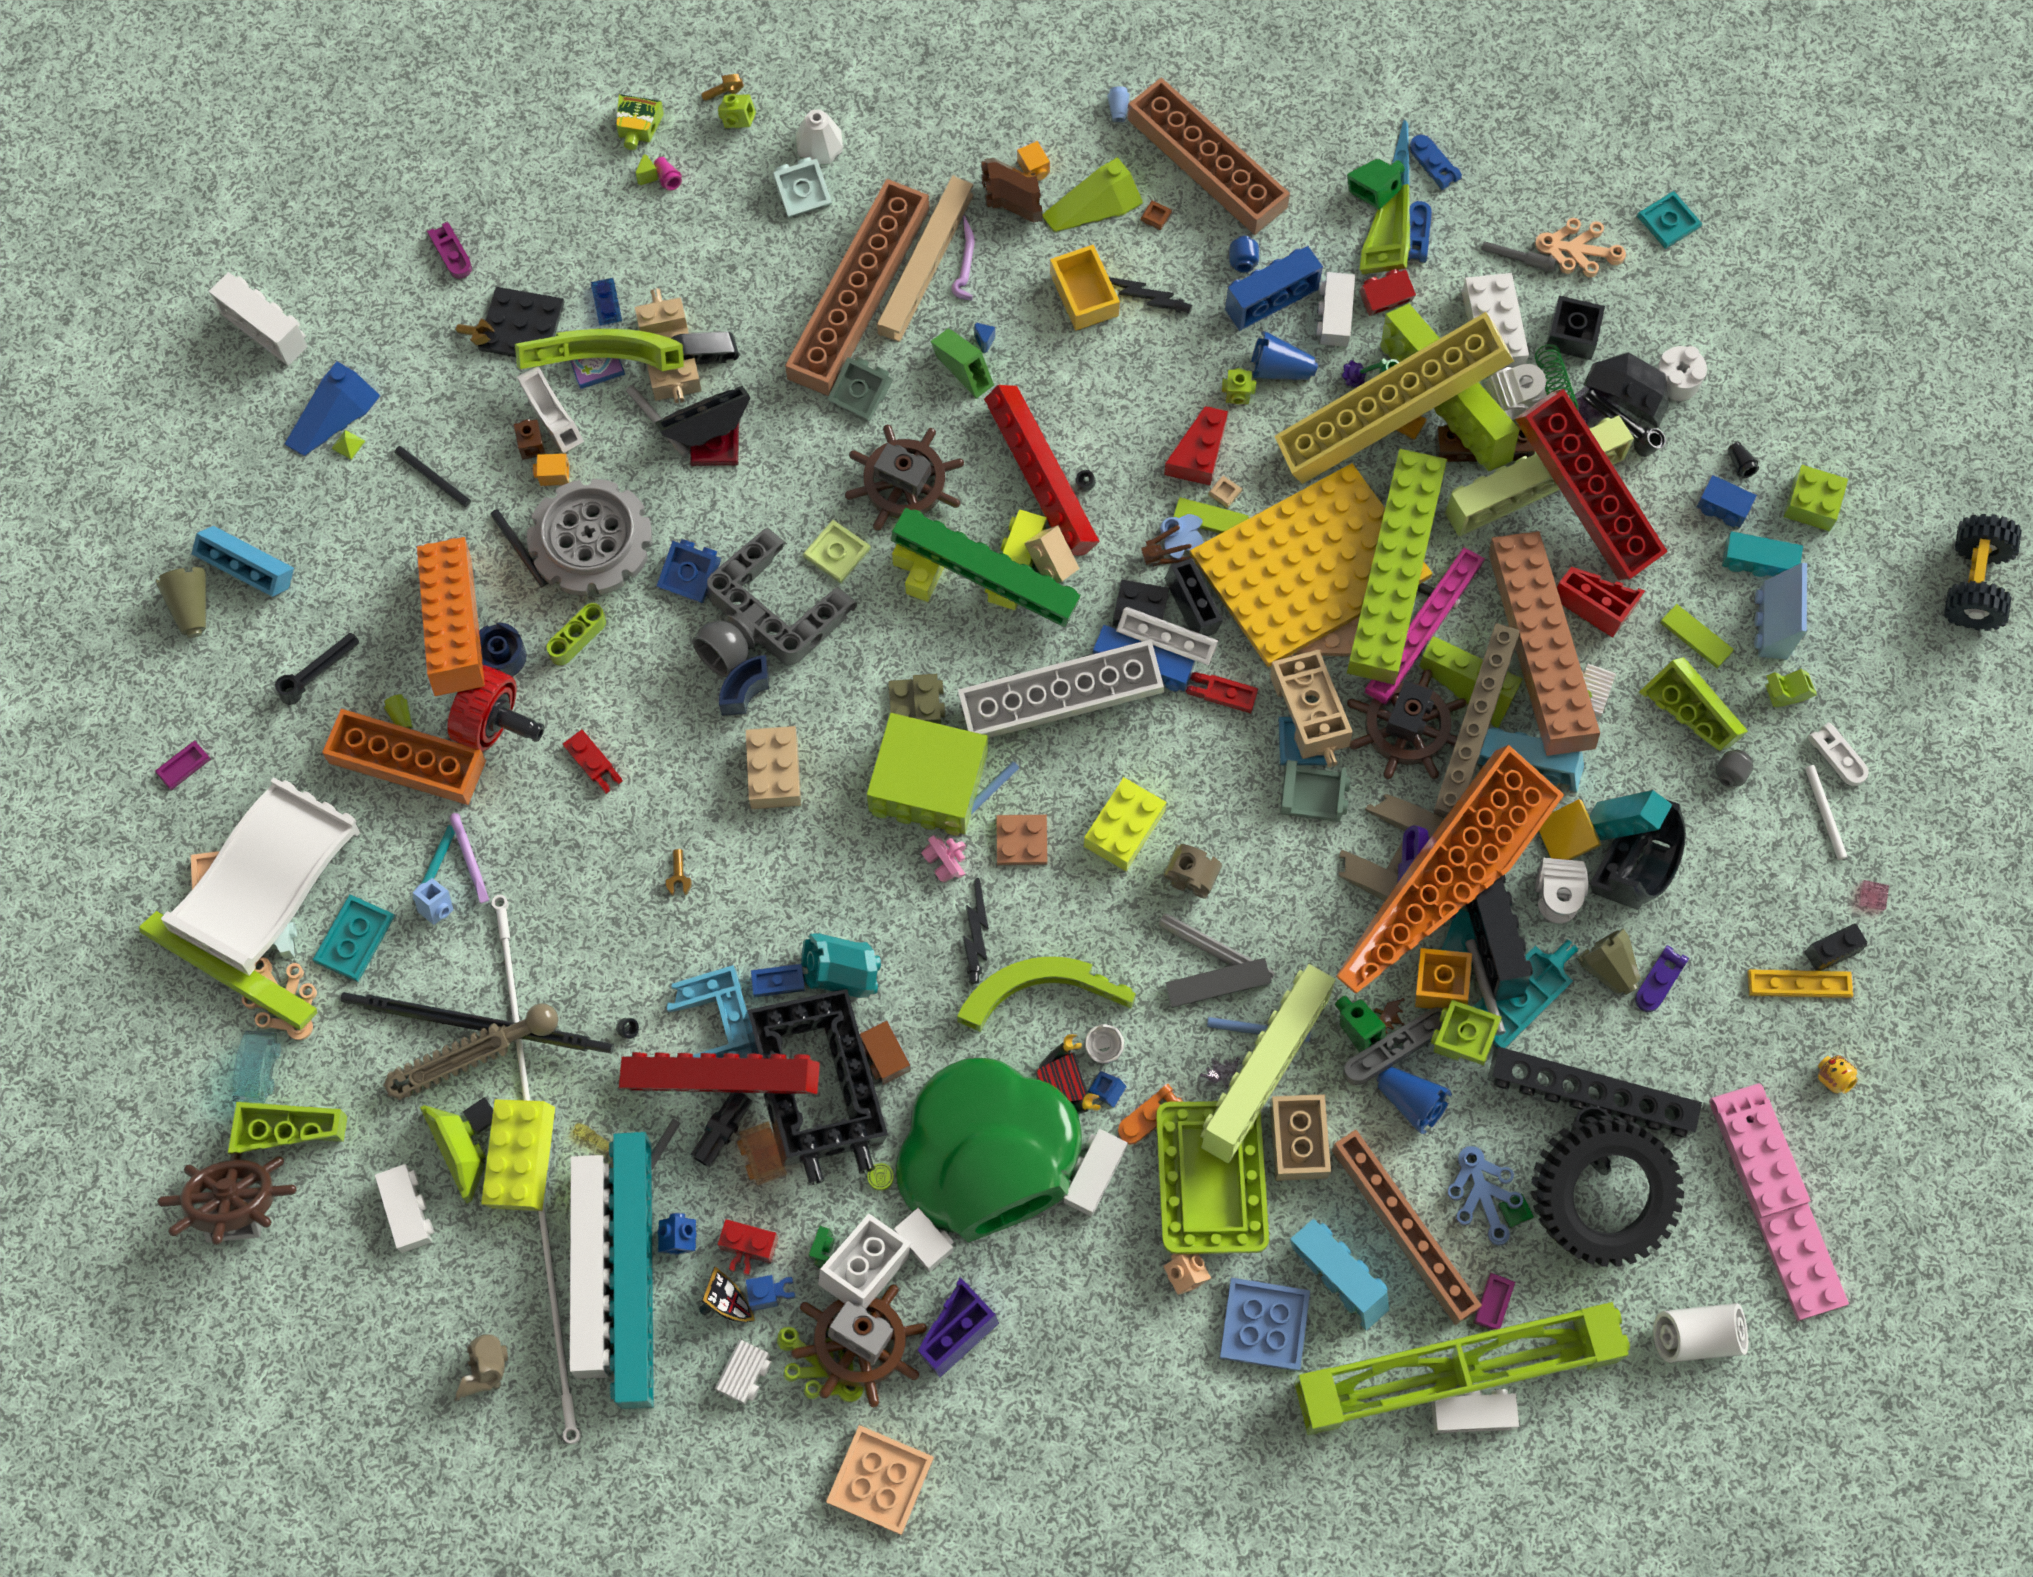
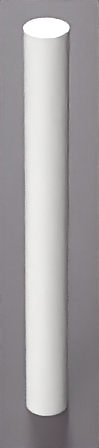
[1805,765,1848,860]

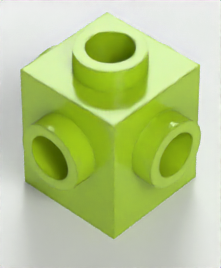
[718,94,756,128]
[1222,368,1256,405]

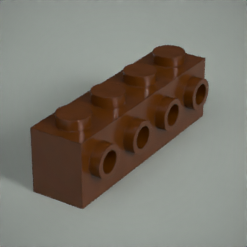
[1435,424,1535,462]

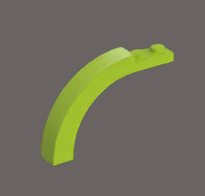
[515,329,684,371]
[957,956,1136,1032]

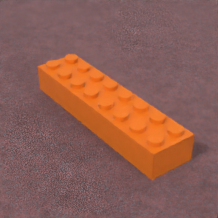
[417,537,485,696]

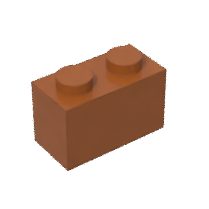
[860,1021,911,1085]

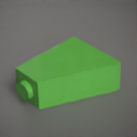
[930,328,994,399]

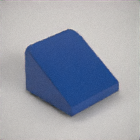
[1088,1071,1127,1108]

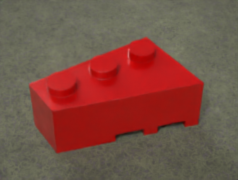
[1164,406,1228,486]
[1557,567,1646,638]

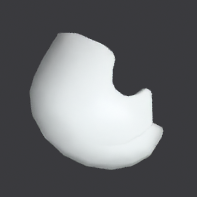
[1085,1024,1124,1064]

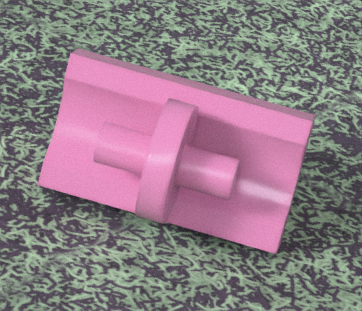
[921,835,966,882]

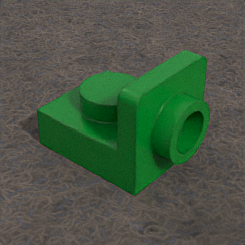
[808,1226,835,1269]

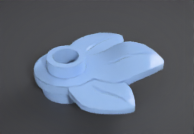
[1160,514,1203,559]

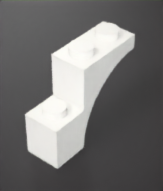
[517,366,584,453]

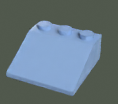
[1754,563,1807,660]

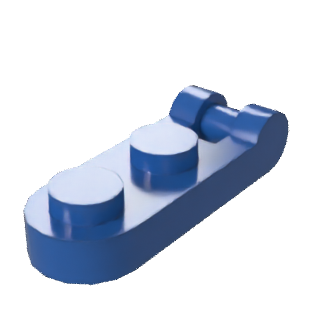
[1409,135,1462,190]
[1408,201,1432,263]

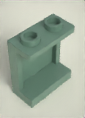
[1280,760,1351,822]

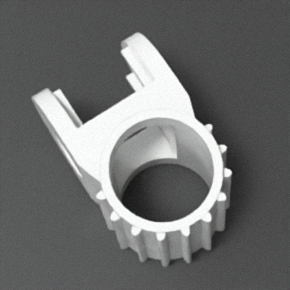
[1484,364,1547,420]
[1535,858,1588,924]

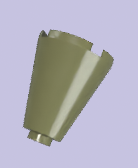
[155,567,206,638]

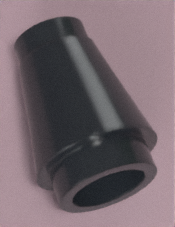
[1728,442,1759,478]

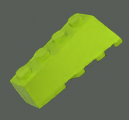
[1419,636,1523,728]
[1639,657,1748,751]
[228,1102,348,1154]

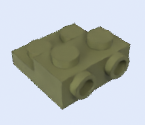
[888,673,945,724]

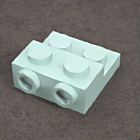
[773,157,832,218]

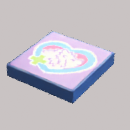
[570,358,625,389]

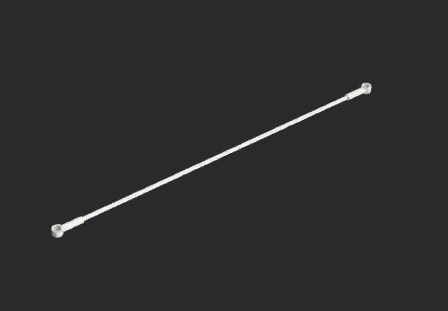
[492,895,580,1444]

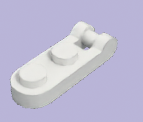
[1808,722,1869,786]

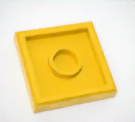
[1539,799,1602,860]

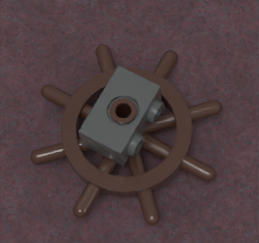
[845,424,964,531]

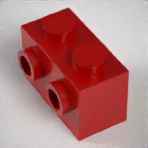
[1359,269,1416,316]

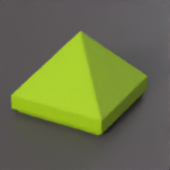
[332,430,365,460]

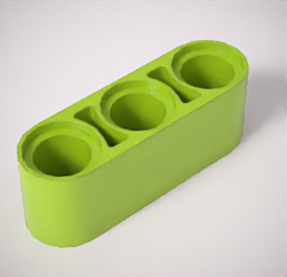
[546,603,606,666]

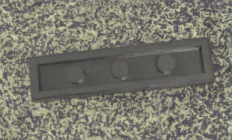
[1165,958,1272,1008]

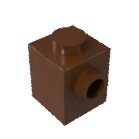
[514,419,546,460]

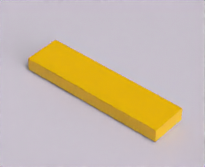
[1747,969,1853,998]

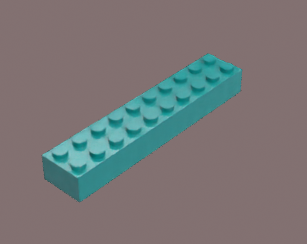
[609,1132,654,1409]

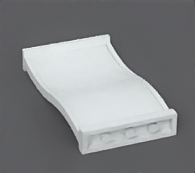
[161,777,360,976]

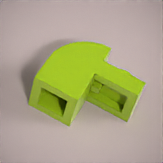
[1765,669,1817,707]

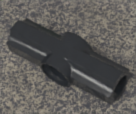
[690,1093,753,1168]

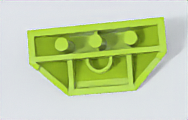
[420,1105,486,1203]

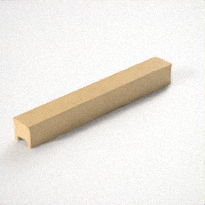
[877,175,974,342]

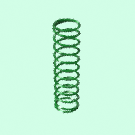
[1535,344,1578,410]

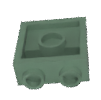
[827,356,893,421]

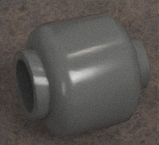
[1715,749,1753,787]

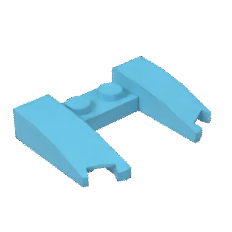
[667,965,752,1058]

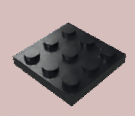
[478,287,565,357]

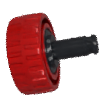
[447,665,545,752]

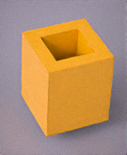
[1017,141,1050,181]
[533,453,569,486]

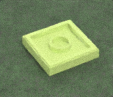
[803,520,871,583]

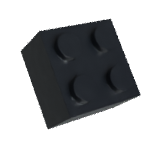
[1545,295,1605,360]

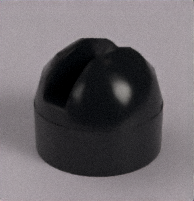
[1075,470,1096,491]
[616,1018,639,1039]

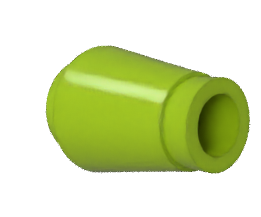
[384,694,413,729]

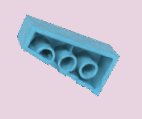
[1477,727,1584,793]
[1290,1218,1389,1331]

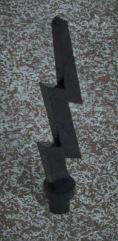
[1109,277,1193,314]
[963,878,989,984]

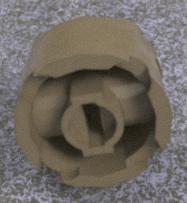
[1163,844,1222,899]

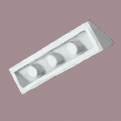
[1116,607,1218,665]

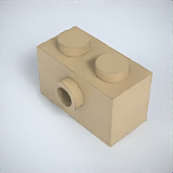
[1024,526,1080,583]

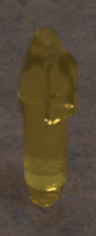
[573,1123,609,1152]

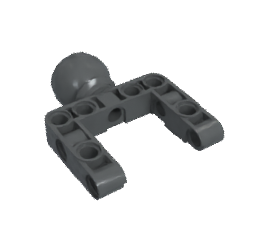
[692,528,857,677]

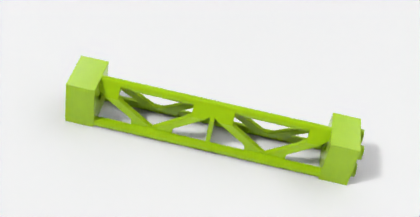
[1294,1302,1630,1435]

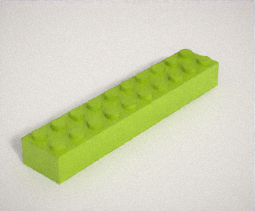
[1346,448,1447,685]

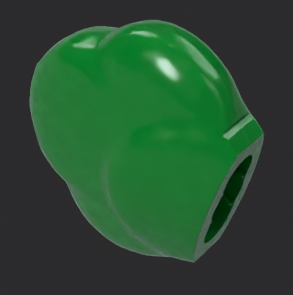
[896,1058,1082,1243]

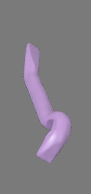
[951,216,975,300]
[449,813,489,904]

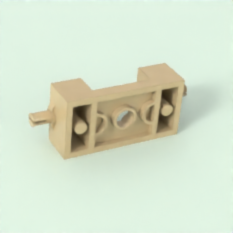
[635,288,702,403]
[1270,650,1353,768]

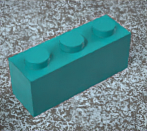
[1722,531,1803,577]

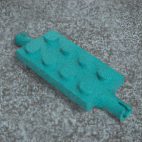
[1473,939,1578,1048]

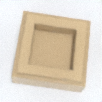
[1208,476,1242,508]

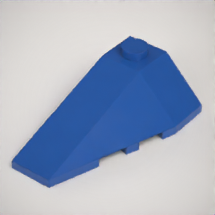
[285,361,380,456]

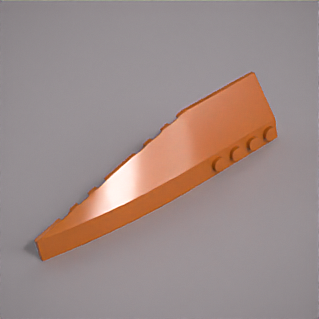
[1336,745,1564,993]

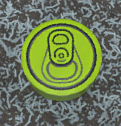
[867,1163,894,1191]

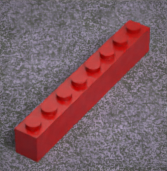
[984,385,1100,555]
[619,1052,820,1094]

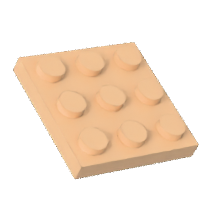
[826,1425,934,1535]

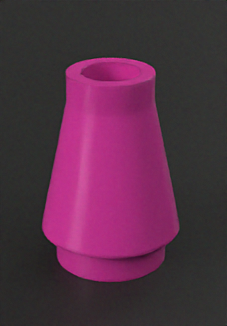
[654,157,682,190]

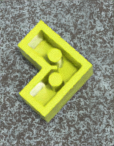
[892,544,944,602]

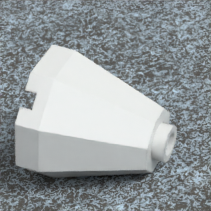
[796,110,843,164]

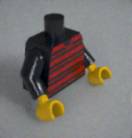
[1036,1034,1101,1115]

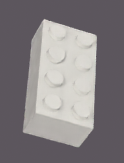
[209,272,308,366]
[1462,273,1529,371]

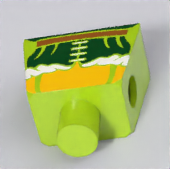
[616,94,664,150]

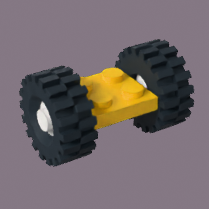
[1944,514,2022,631]

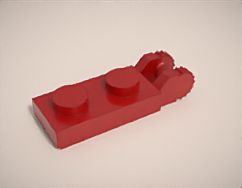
[1186,672,1259,714]
[563,729,623,794]

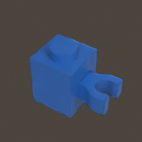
[746,1275,796,1311]

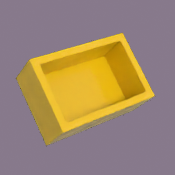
[1050,244,1120,331]

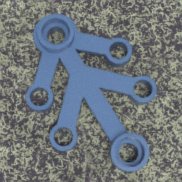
[1448,1146,1523,1246]

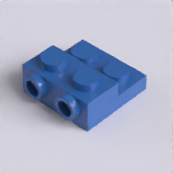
[657,538,722,603]

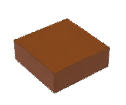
[1141,200,1172,230]

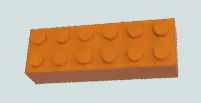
[322,709,486,805]

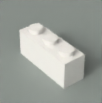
[1316,272,1355,347]
[1064,1129,1127,1217]
[375,1164,434,1253]
[1431,1389,1519,1433]

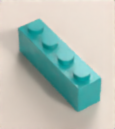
[1589,790,1672,841]

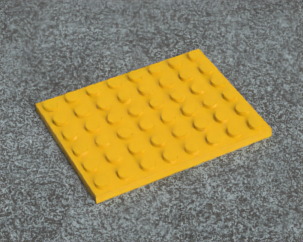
[1189,463,1433,667]

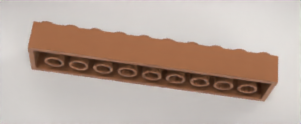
[785,179,929,396]
[1489,531,1600,756]

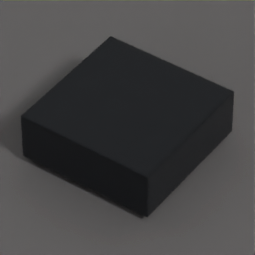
[463,1097,493,1134]

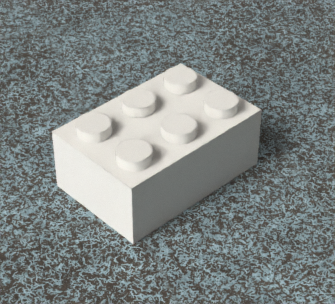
[818,1214,911,1309]

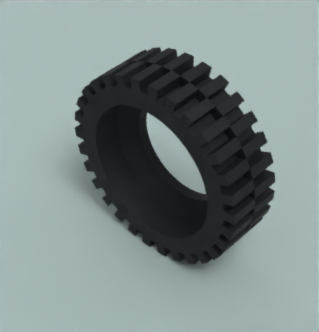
[1531,1116,1684,1267]

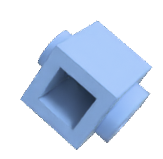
[412,878,454,925]

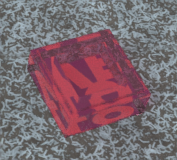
[1859,880,1889,911]

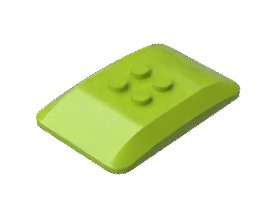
[1156,1101,1269,1254]

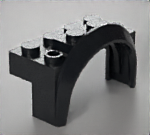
[1590,799,1686,910]

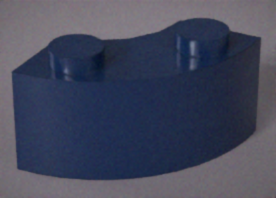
[719,655,770,716]

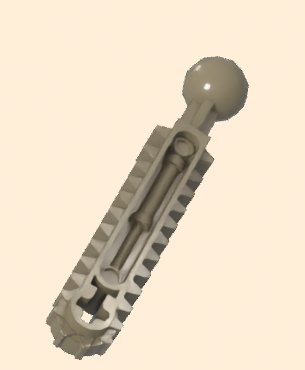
[383,1003,559,1100]

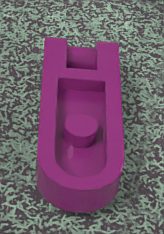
[427,221,472,279]

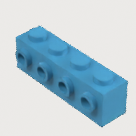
[191,526,294,597]

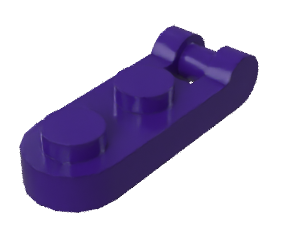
[1635,945,1689,1012]

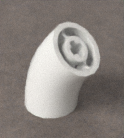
[1653,1303,1748,1363]

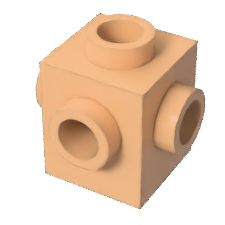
[1163,1254,1211,1295]

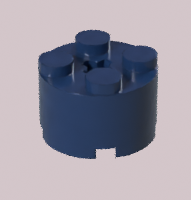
[479,622,527,677]

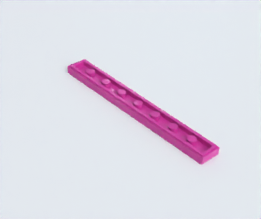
[1364,547,1485,705]

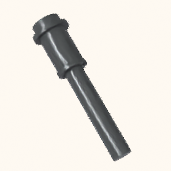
[1481,241,1557,273]

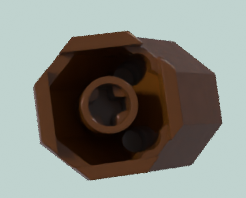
[981,158,1042,223]

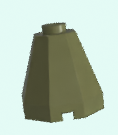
[1576,929,1641,995]

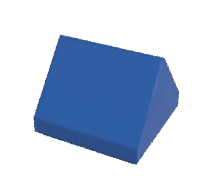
[974,323,995,353]

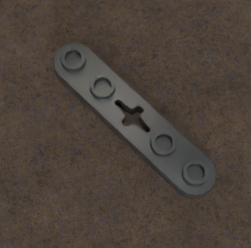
[1343,1007,1443,1085]

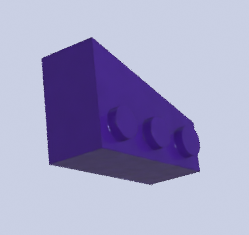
[918,1277,999,1378]

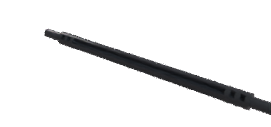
[340,992,614,1054]

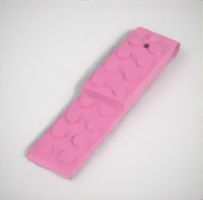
[1709,1083,1849,1321]

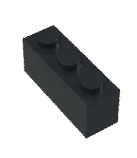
[1164,558,1223,636]

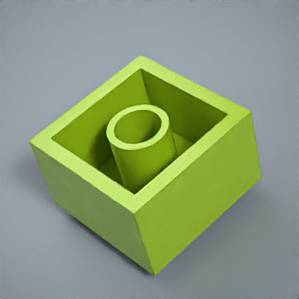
[1783,464,1848,531]

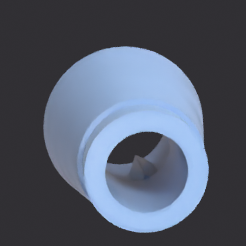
[1107,86,1130,122]

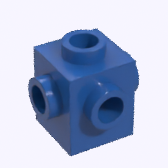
[657,1213,697,1255]

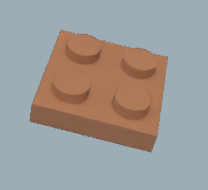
[997,815,1048,865]

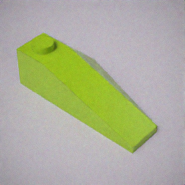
[1042,157,1143,233]

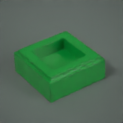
[1498,1193,1534,1229]

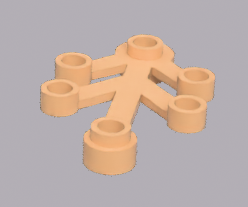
[1535,218,1626,278]
[242,957,317,1040]

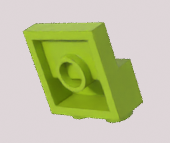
[1431,1000,1502,1066]

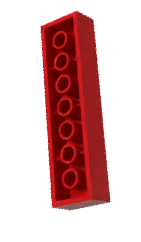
[1515,389,1668,580]

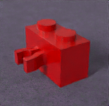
[718,1219,779,1276]

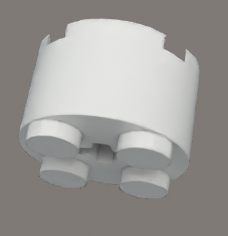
[1657,346,1707,401]

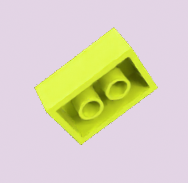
[1084,777,1167,872]

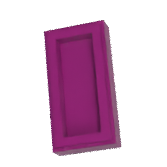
[155,740,211,790]
[1473,1272,1516,1330]

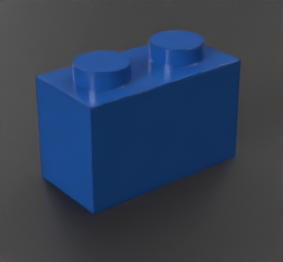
[1696,475,1757,528]

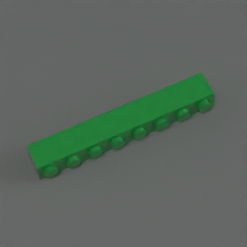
[891,507,1081,628]

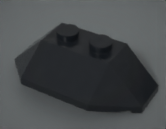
[1583,352,1669,427]
[655,385,751,447]

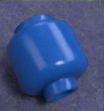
[1229,236,1259,273]

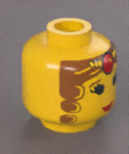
[1818,1055,1858,1094]

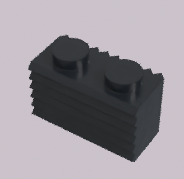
[1804,923,1868,971]

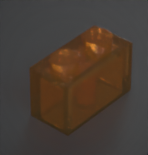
[737,1121,787,1185]

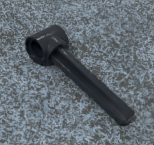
[1583,389,1666,457]
[275,633,359,705]

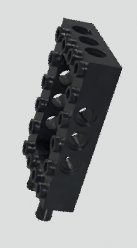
[743,989,888,1185]

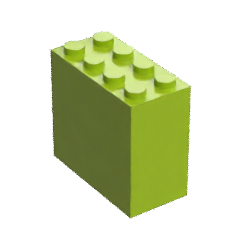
[867,713,988,836]

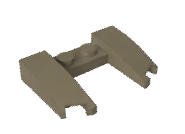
[1339,794,1443,901]

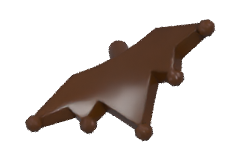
[1374,998,1405,1034]

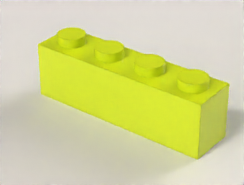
[985,509,1047,610]

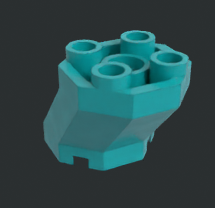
[801,933,881,998]

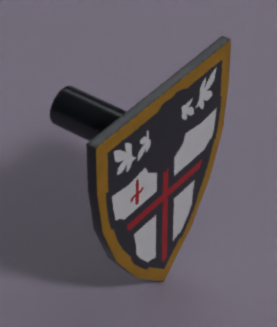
[699,1266,755,1323]

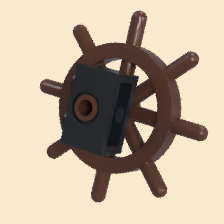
[1347,669,1467,779]

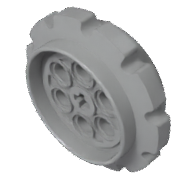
[527,479,653,596]

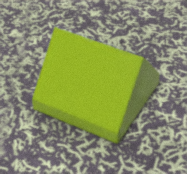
[635,154,658,185]

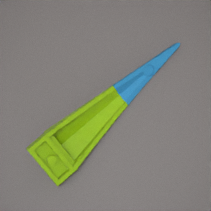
[1359,120,1410,275]

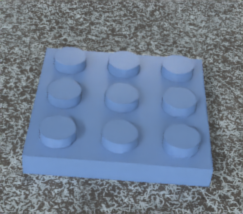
[1219,1278,1310,1372]

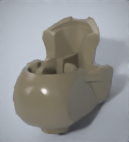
[455,1334,508,1401]

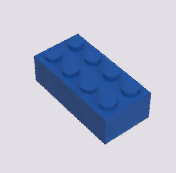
[1225,246,1323,331]

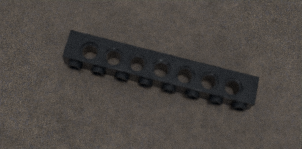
[1487,1047,1702,1138]

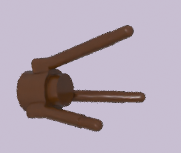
[1141,525,1192,567]

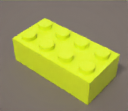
[481,1099,555,1211]

